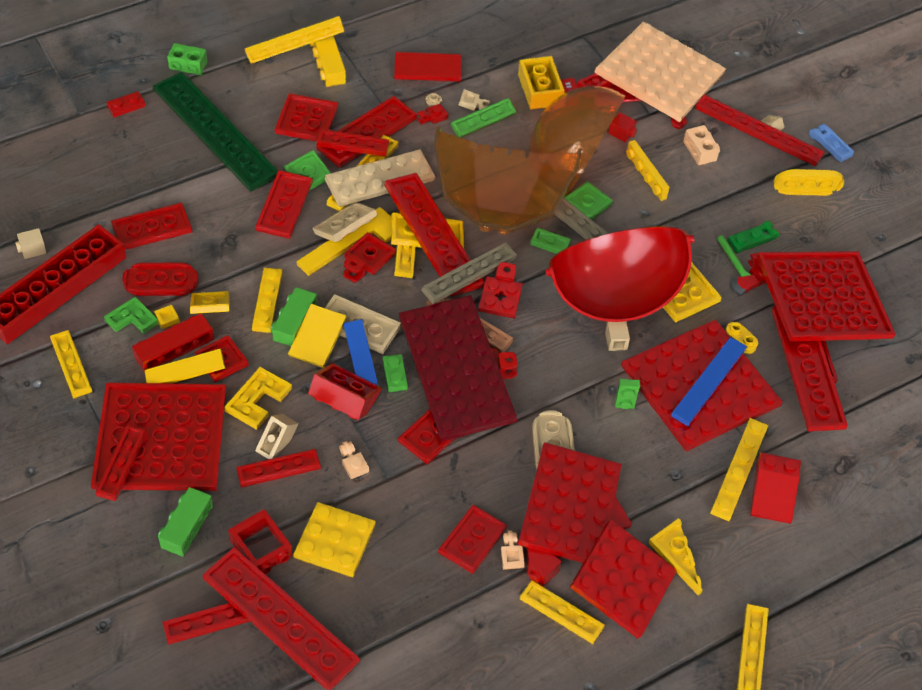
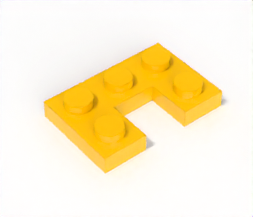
[224,367,292,430]

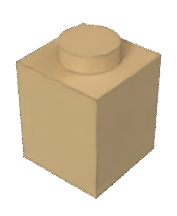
[15,228,47,259]
[605,321,630,351]

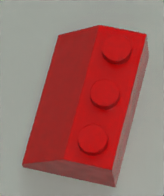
[308,363,382,420]

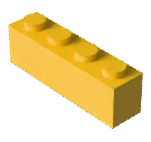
[310,36,346,87]

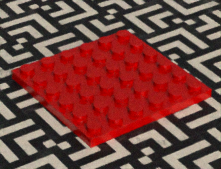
[757,251,896,341]
[621,319,783,452]
[91,383,226,491]

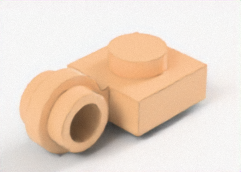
[339,441,369,479]
[501,530,525,569]

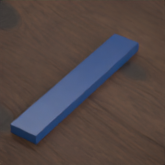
[671,337,747,426]

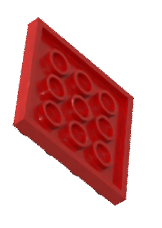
[570,520,677,639]

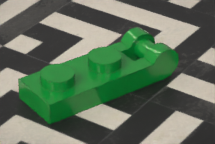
[727,220,780,254]

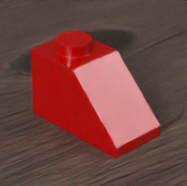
[526,547,562,587]

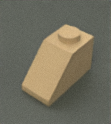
[255,414,299,459]

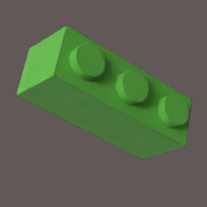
[271,287,317,346]
[158,487,213,557]

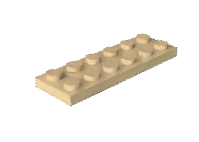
[325,150,435,207]

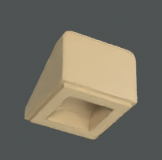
[761,115,784,131]

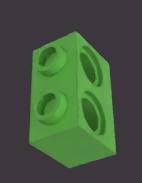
[167,43,207,75]

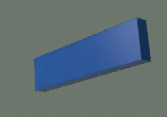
[343,319,378,385]

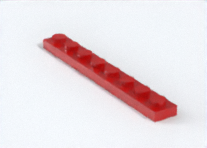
[695,95,825,167]

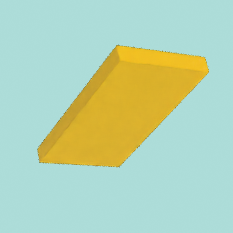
[391,212,464,248]

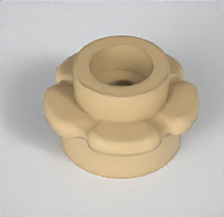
[425,93,442,107]

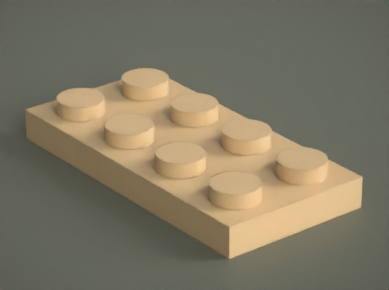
[325,294,401,354]

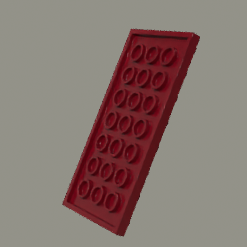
[398,295,517,442]

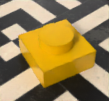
[154,305,180,329]

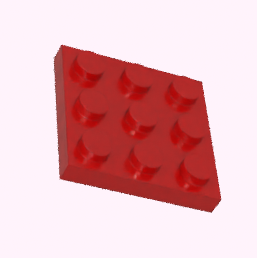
[275,93,338,142]

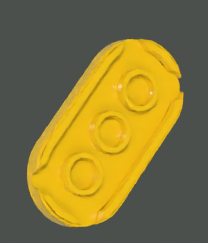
[773,169,844,196]

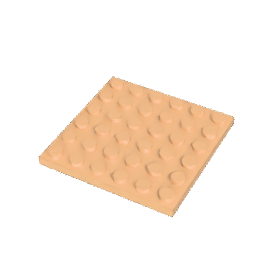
[594,22,726,122]

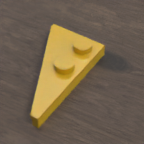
[648,518,703,596]

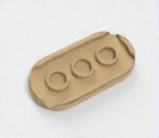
[532,410,575,469]

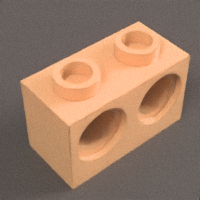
[683,125,720,165]

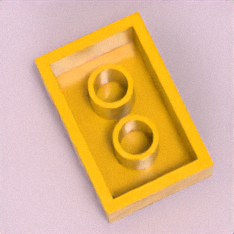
[518,56,565,109]

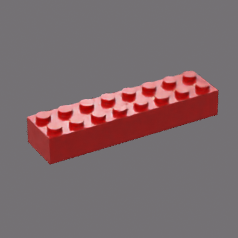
[0,224,126,345]

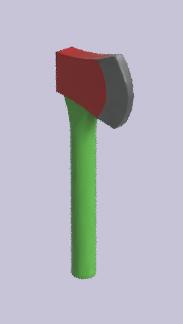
[717,235,760,295]

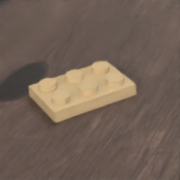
[313,203,377,242]

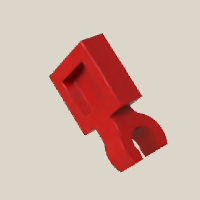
[417,104,449,125]
[748,252,766,286]

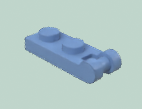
[809,124,854,162]

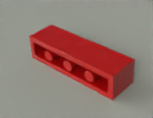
[132,313,214,373]

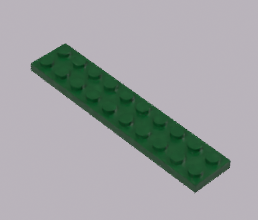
[153,72,278,192]

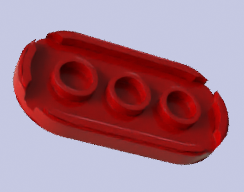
[122,262,199,296]

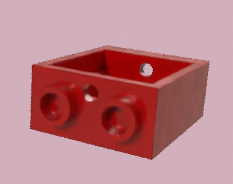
[228,509,292,574]

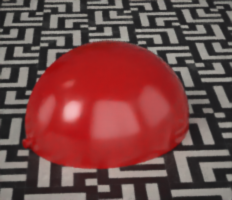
[545,226,695,322]

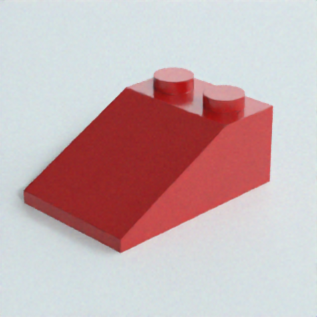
[750,452,801,524]

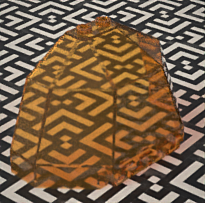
[434,126,582,235]

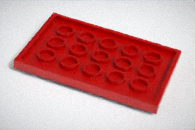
[518,442,622,563]

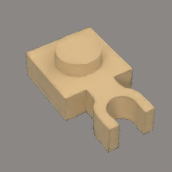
[459,89,490,111]

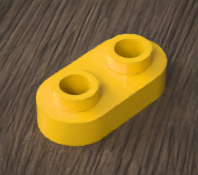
[725,322,758,354]

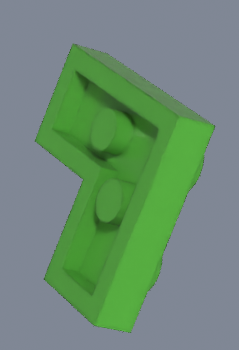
[104,297,159,334]

